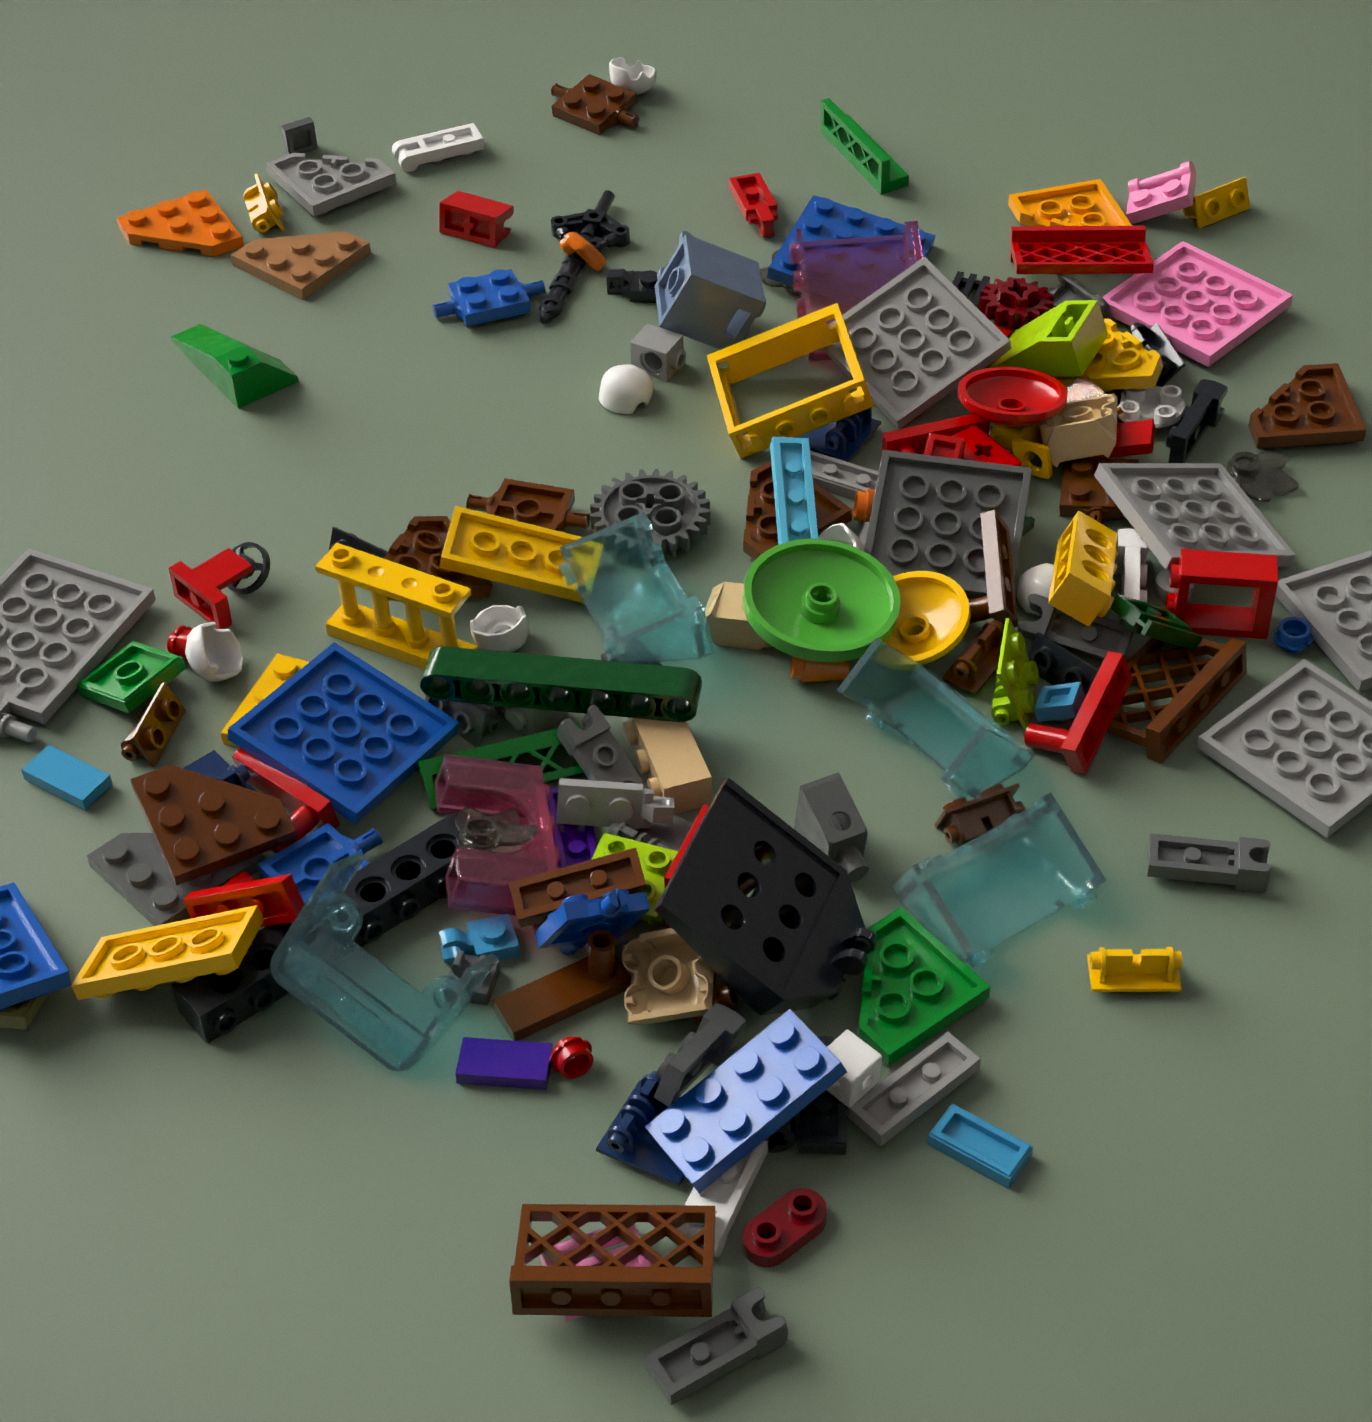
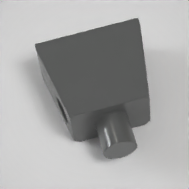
[794,772,869,882]

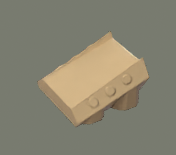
[1039,394,1117,468]
[700,582,772,650]
[622,928,714,1025]

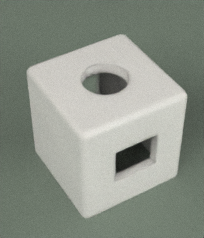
[826,1029,882,1108]

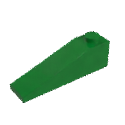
[171,324,298,408]

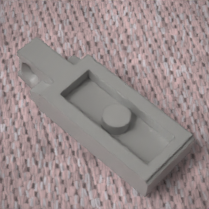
[556,778,675,829]

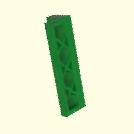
[821,98,909,194]
[418,723,584,810]

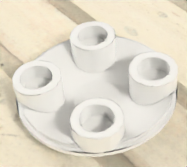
[1117,385,1186,428]

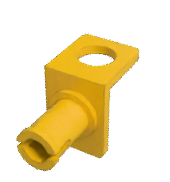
[989,423,1053,479]

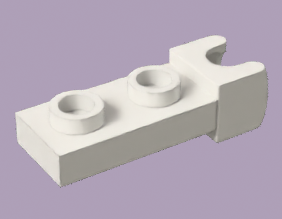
[1114,528,1148,620]

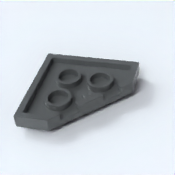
[87,833,265,926]

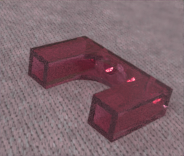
[434,754,559,916]

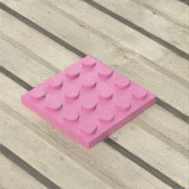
[1102,241,1293,367]

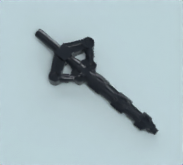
[539,190,630,324]

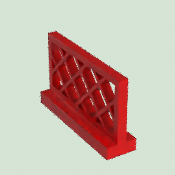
[1010,226,1154,274]

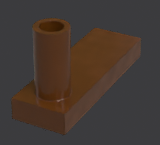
[968,510,1018,628]
[509,848,648,933]
[493,929,631,1041]

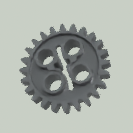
[590,469,711,561]

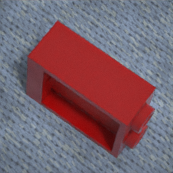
[1165,549,1278,639]

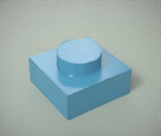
[1034,682,1085,722]

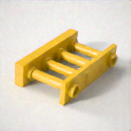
[315,542,478,669]

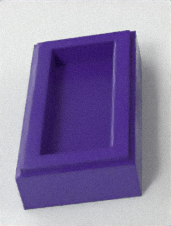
[455,1037,553,1090]

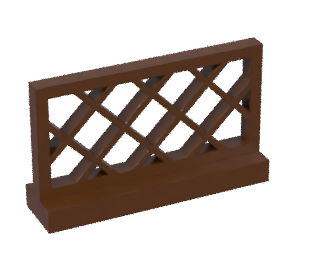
[1107,637,1247,764]
[509,1204,716,1317]

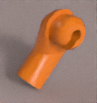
[560,232,607,272]

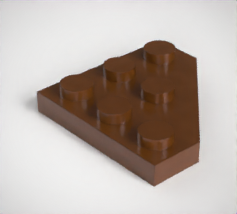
[1248,363,1366,449]
[743,460,852,560]
[383,516,493,601]
[130,764,297,886]

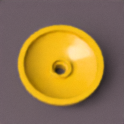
[867,571,971,668]

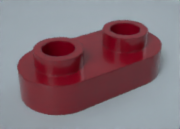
[742,1188,827,1267]

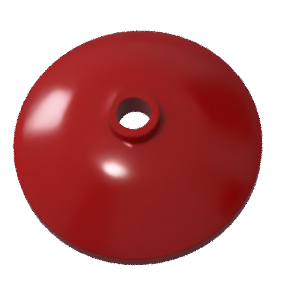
[958,367,1068,428]

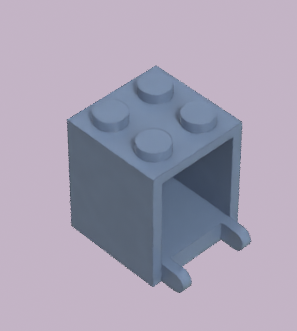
[655,231,766,349]

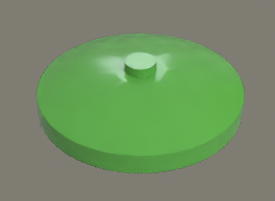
[742,539,901,662]

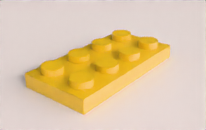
[439,506,602,604]
[71,905,264,1000]

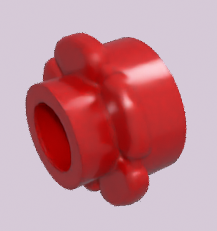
[167,625,192,661]
[550,1036,594,1079]

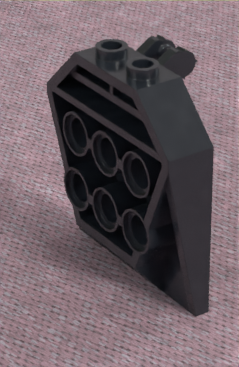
[654,778,877,1016]

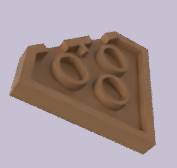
[231,231,371,300]

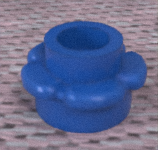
[1274,617,1313,653]

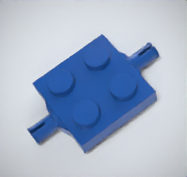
[432,269,546,327]
[258,823,383,903]
[535,888,650,956]

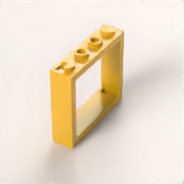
[707,303,875,459]

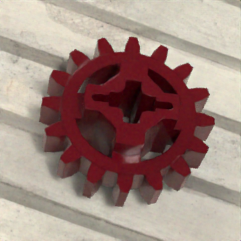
[979,277,1054,330]

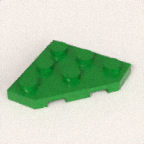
[858,907,990,1066]

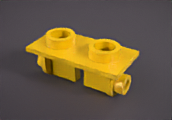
[243,173,285,233]
[1183,177,1251,229]
[1087,947,1182,992]

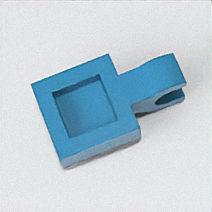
[439,913,520,963]

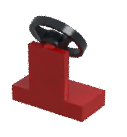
[168,542,270,629]

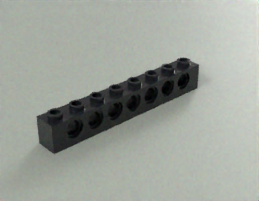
[171,809,493,1044]

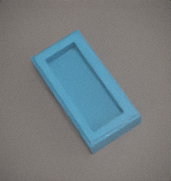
[21,745,113,810]
[927,1103,1034,1189]

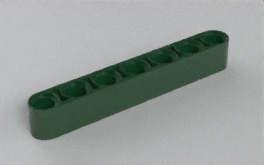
[420,646,703,722]

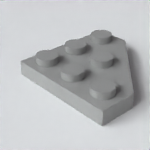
[266,153,396,217]

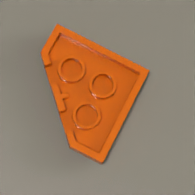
[117,189,244,257]

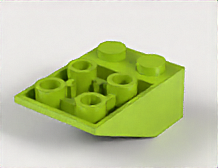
[989,300,1108,378]

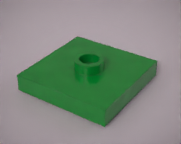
[76,641,187,713]

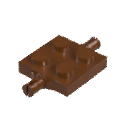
[551,74,639,135]
[1059,458,1139,525]
[466,478,591,532]

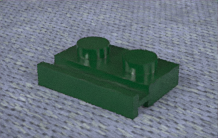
[1110,594,1203,650]

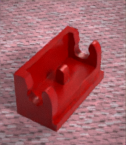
[439,191,514,248]

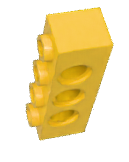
[1048,510,1118,627]

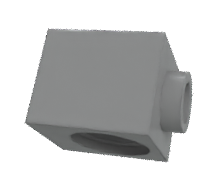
[630,323,686,382]

